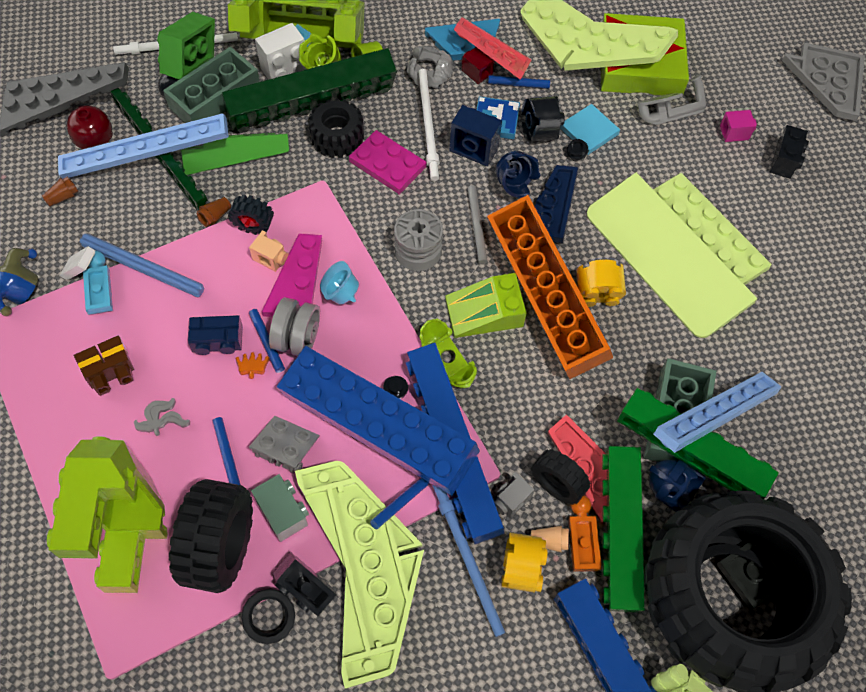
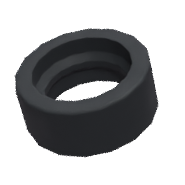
[241,589,295,645]

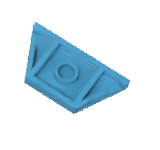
[425,18,500,61]

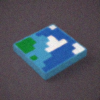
[477,96,520,139]

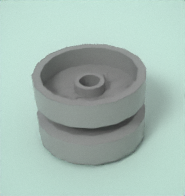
[269,297,320,356]

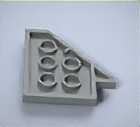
[782,42,865,121]

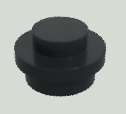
[567,139,588,160]
[383,376,408,399]

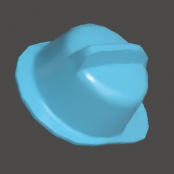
[320,261,359,305]

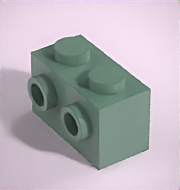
[251,474,309,542]

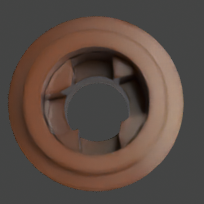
[42,176,78,207]
[196,197,231,227]

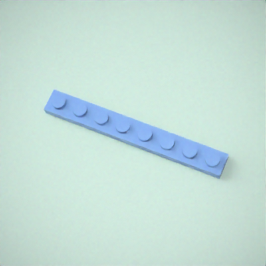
[58,113,229,179]
[653,372,782,453]

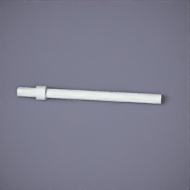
[113,33,238,55]
[418,69,440,181]

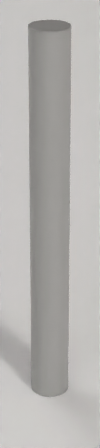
[467,185,488,264]

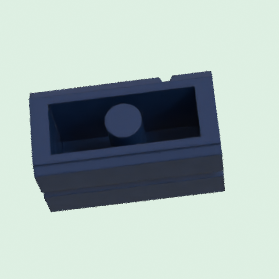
[188,315,243,355]

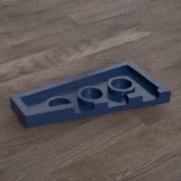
[535,165,578,243]

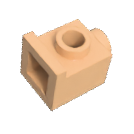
[249,230,289,272]

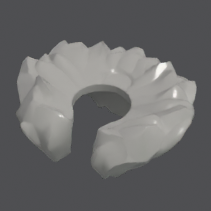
[407,46,454,89]

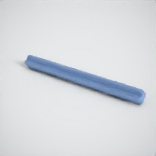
[80,234,204,297]

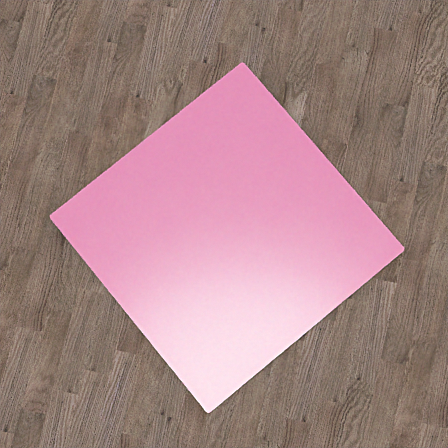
[0,181,500,680]

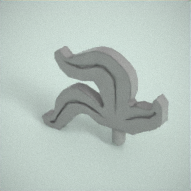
[134,398,190,436]

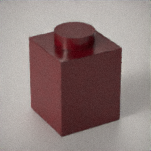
[461,47,494,84]

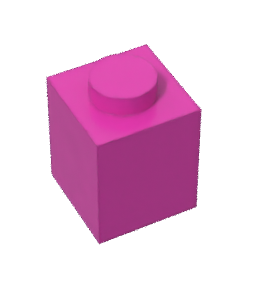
[720,110,757,142]

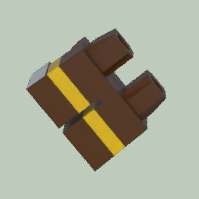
[73,335,135,396]

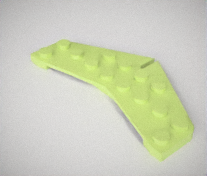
[521,0,678,71]
[295,461,424,689]

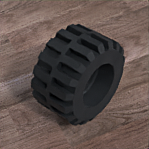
[309,99,364,158]

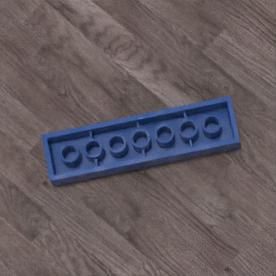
[276,346,480,496]

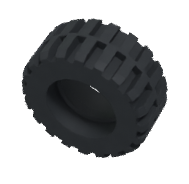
[169,479,253,593]

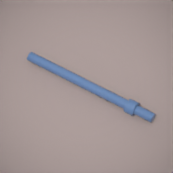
[432,485,505,637]

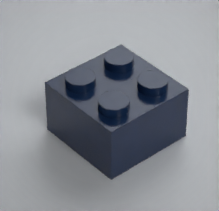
[449,105,502,167]

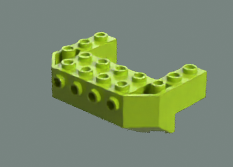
[228,0,365,48]
[47,436,168,593]

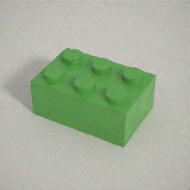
[157,12,215,80]

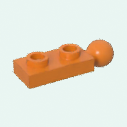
[568,495,602,572]

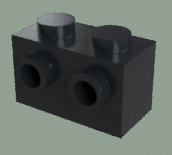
[769,125,809,179]
[273,552,337,616]

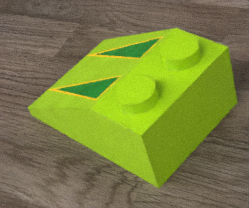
[445,273,527,338]

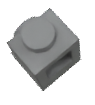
[494,472,534,518]

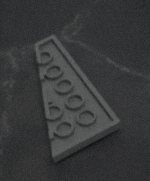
[0,62,129,137]

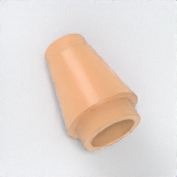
[531,526,569,553]

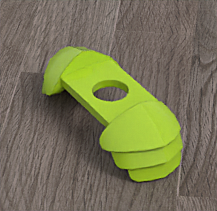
[419,319,477,388]

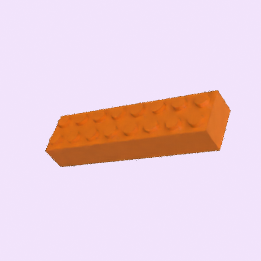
[487,195,613,380]

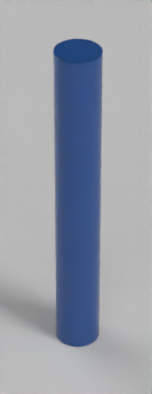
[488,75,550,89]
[249,309,285,373]
[212,417,241,485]
[370,478,430,529]

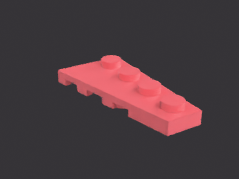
[454,17,531,80]
[548,415,607,524]

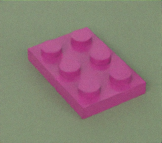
[349,130,427,195]

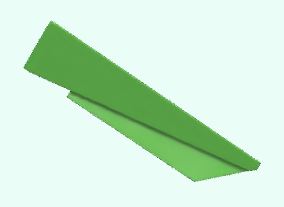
[181,133,289,175]

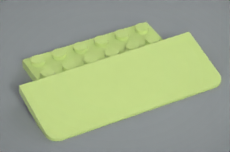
[587,172,772,338]

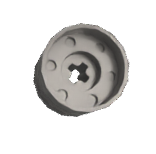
[394,209,443,271]

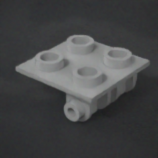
[249,416,320,473]

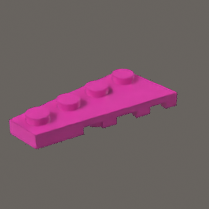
[262,233,322,317]

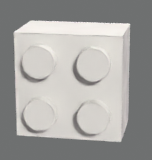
[255,23,306,80]

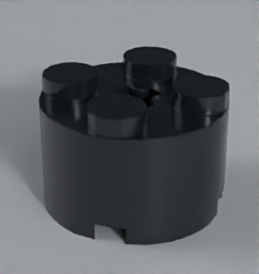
[521,96,565,142]

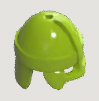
[299,34,341,69]

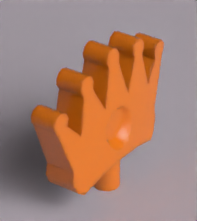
[236,352,269,379]

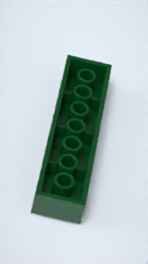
[222,48,397,132]

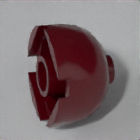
[66,106,113,149]

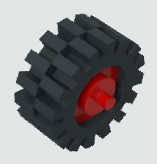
[228,195,274,235]

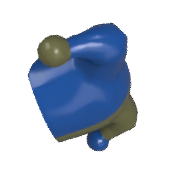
[0,248,38,316]

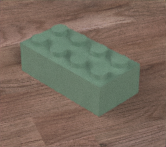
[163,46,260,123]
[644,358,717,470]

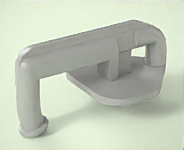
[638,74,706,125]

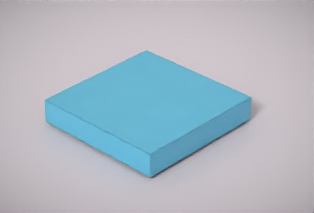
[560,104,620,155]

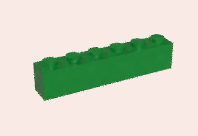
[617,388,779,499]
[602,446,645,613]

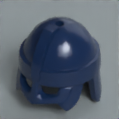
[495,151,541,198]
[648,460,707,512]

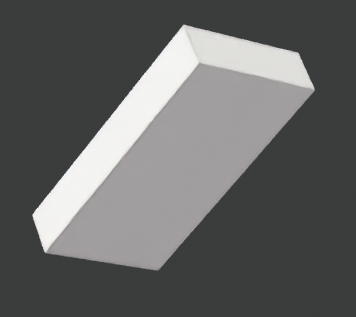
[59,246,95,280]

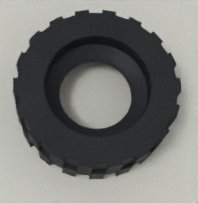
[531,449,591,505]

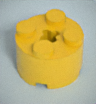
[576,260,626,307]
[501,532,548,593]

